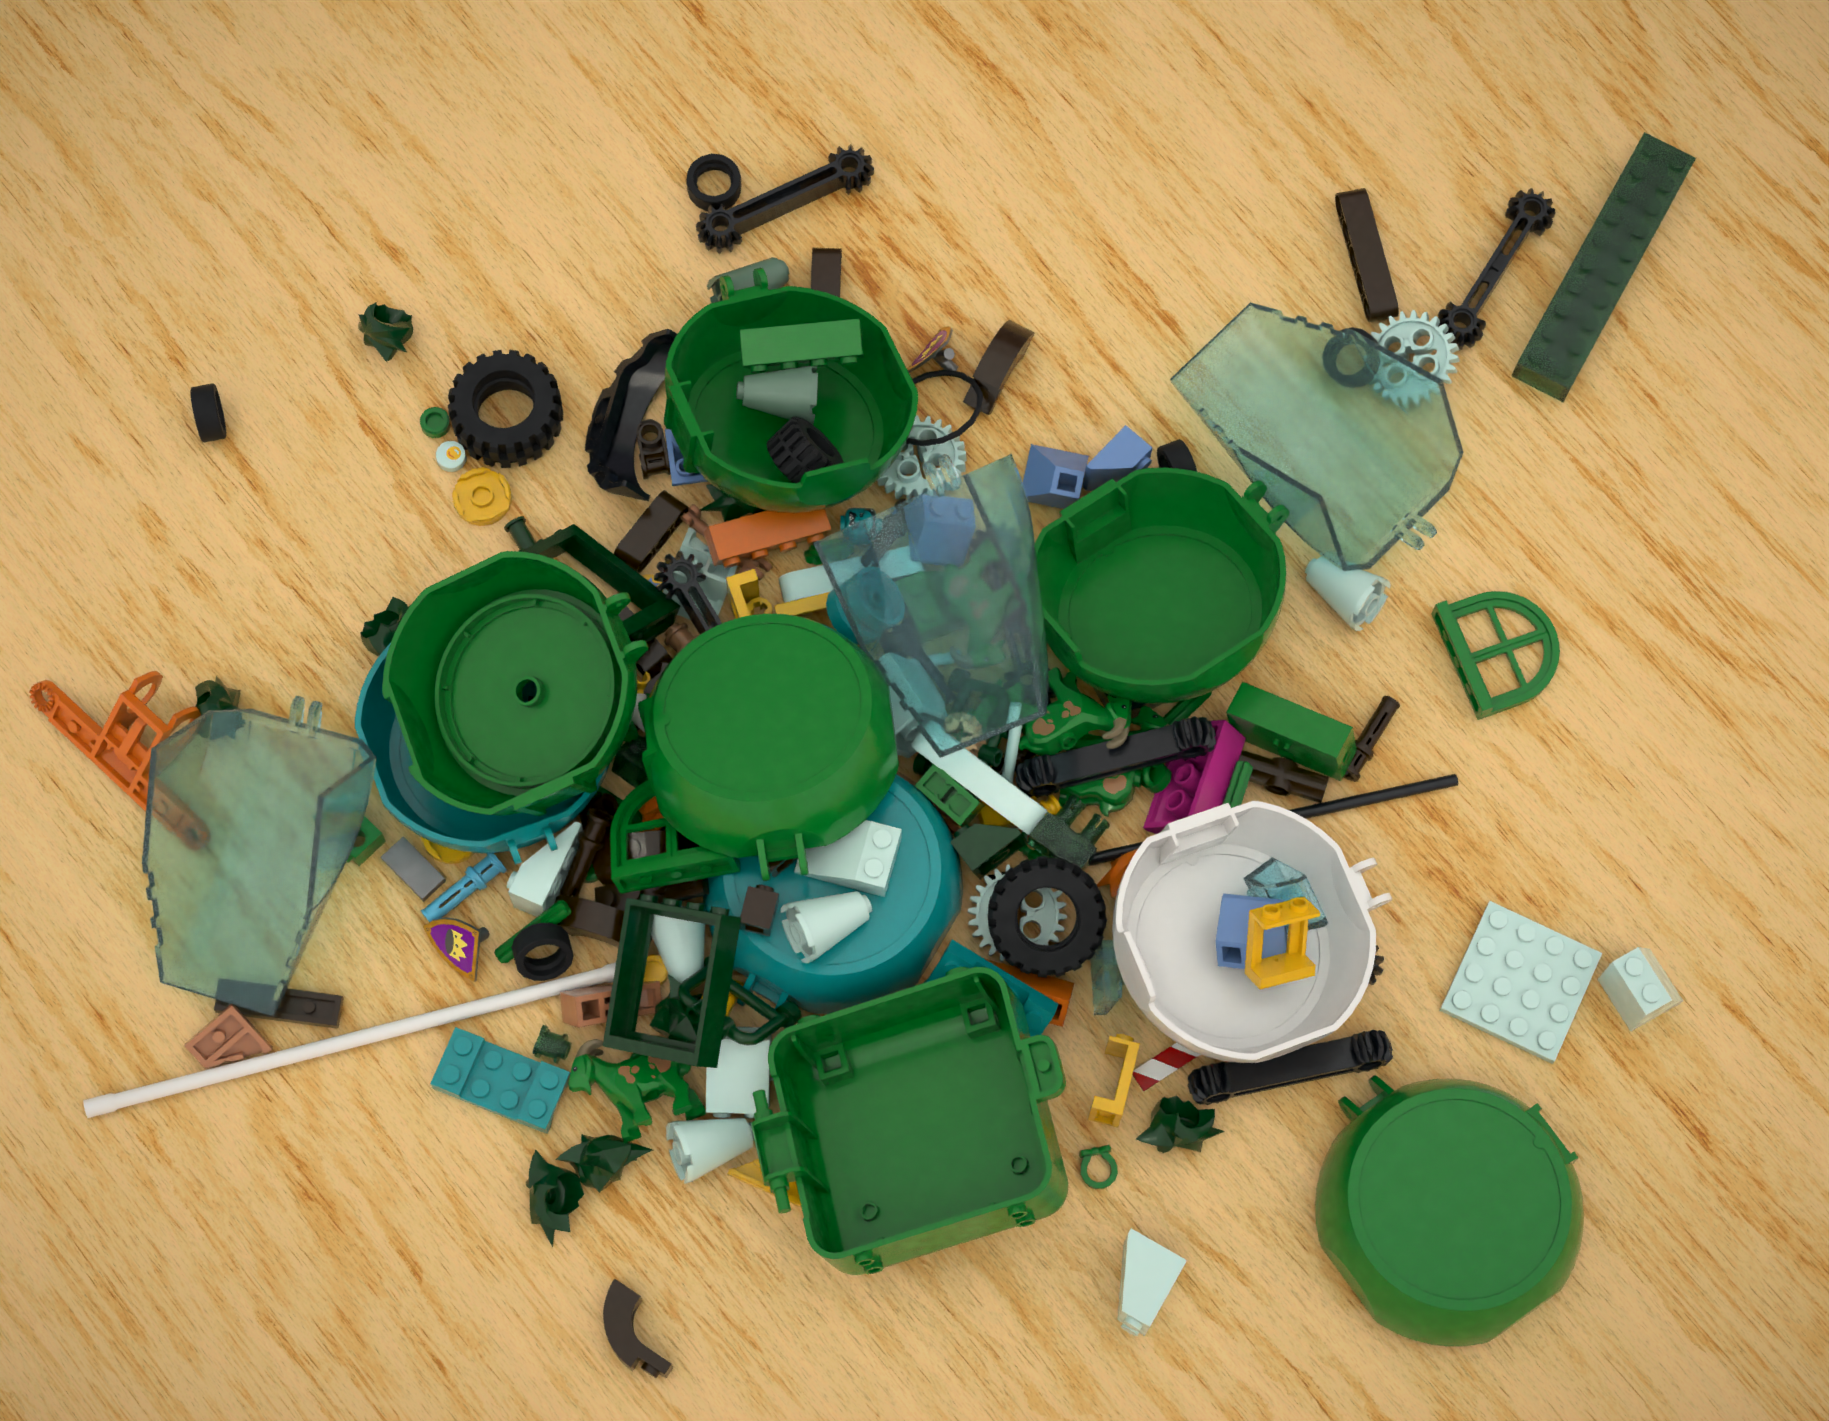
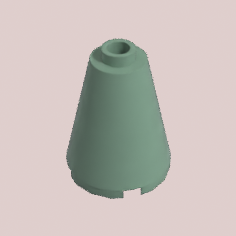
[707,257,789,303]
[736,366,818,425]

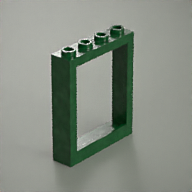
[519,524,681,642]
[603,894,741,1068]

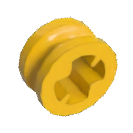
[747,597,773,615]
[1038,795,1065,825]

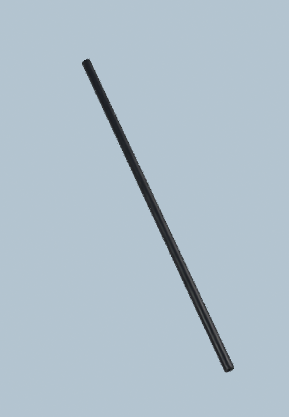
[988,774,1458,880]

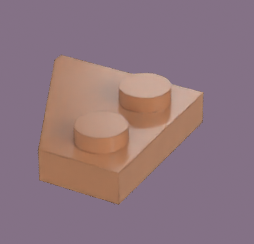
[184,1003,273,1069]

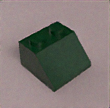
[951,823,1028,880]

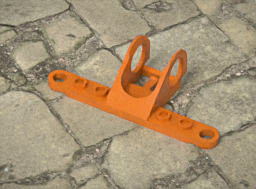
[29,671,209,851]

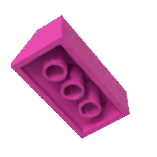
[1143,720,1246,834]

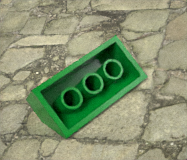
[740,319,864,373]

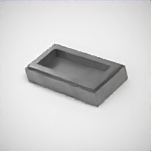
[381,836,446,902]

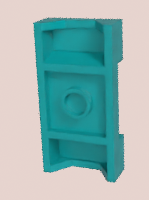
[924,939,1058,1037]
[430,1027,570,1134]

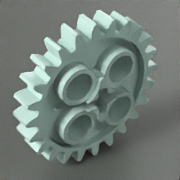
[1363,310,1460,406]
[877,415,967,501]
[967,864,1067,962]

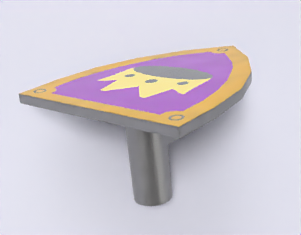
[907,326,959,372]
[423,917,490,982]

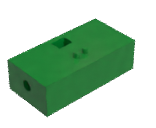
[1226,682,1357,781]

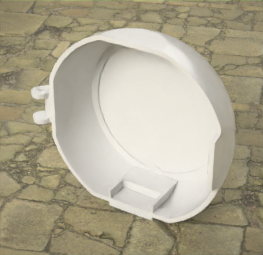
[1112,801,1392,1063]

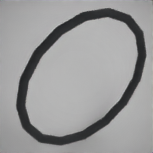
[906,370,983,446]

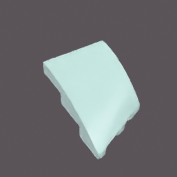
[663,527,737,626]

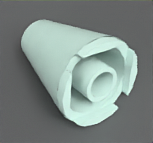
[1305,556,1391,631]
[781,891,872,963]
[651,903,706,983]
[666,1118,755,1184]

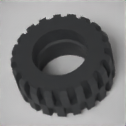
[448,350,563,468]
[987,856,1107,978]

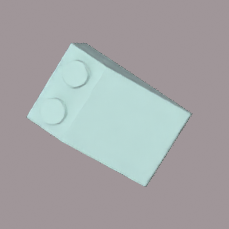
[794,820,902,897]
[507,822,583,917]

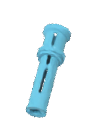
[421,853,507,922]

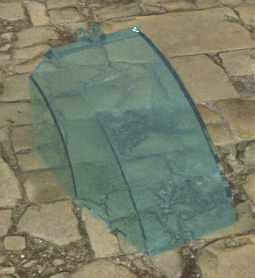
[1170,302,1463,571]
[813,454,1049,758]
[142,696,377,1016]

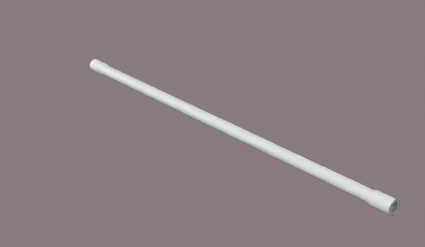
[83,962,616,1118]

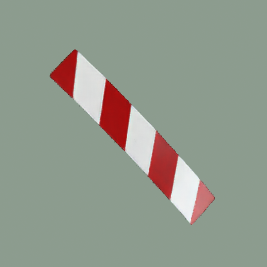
[1132,1043,1201,1091]

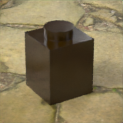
[740,884,779,937]

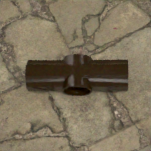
[1239,750,1329,803]

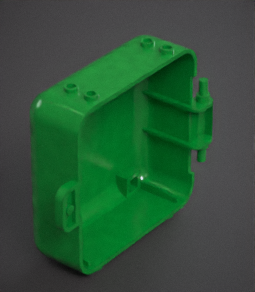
[751,967,1068,1275]

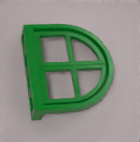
[1431,591,1560,720]
[610,780,740,894]

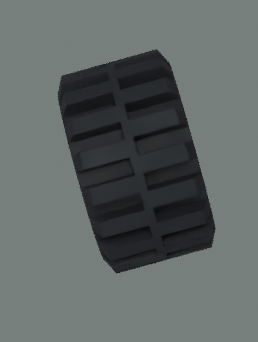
[766,416,844,483]

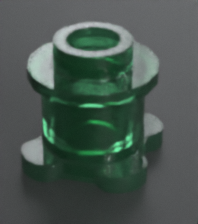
[532,1025,572,1064]

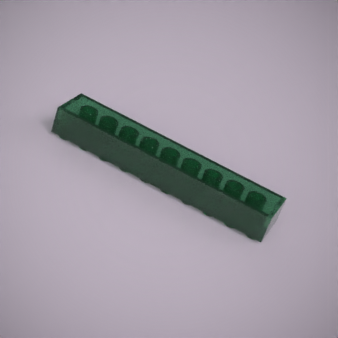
[1512,132,1696,403]

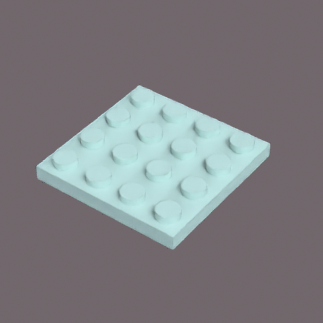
[1439,901,1602,1064]

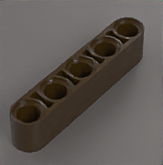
[1335,188,1399,322]

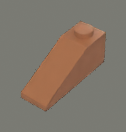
[560,981,662,1028]

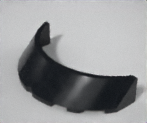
[585,329,677,502]

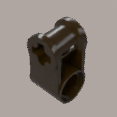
[636,419,671,480]

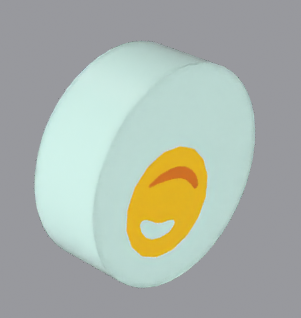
[436,441,466,472]

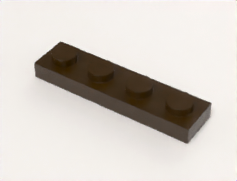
[594,878,709,911]
[214,980,344,1028]

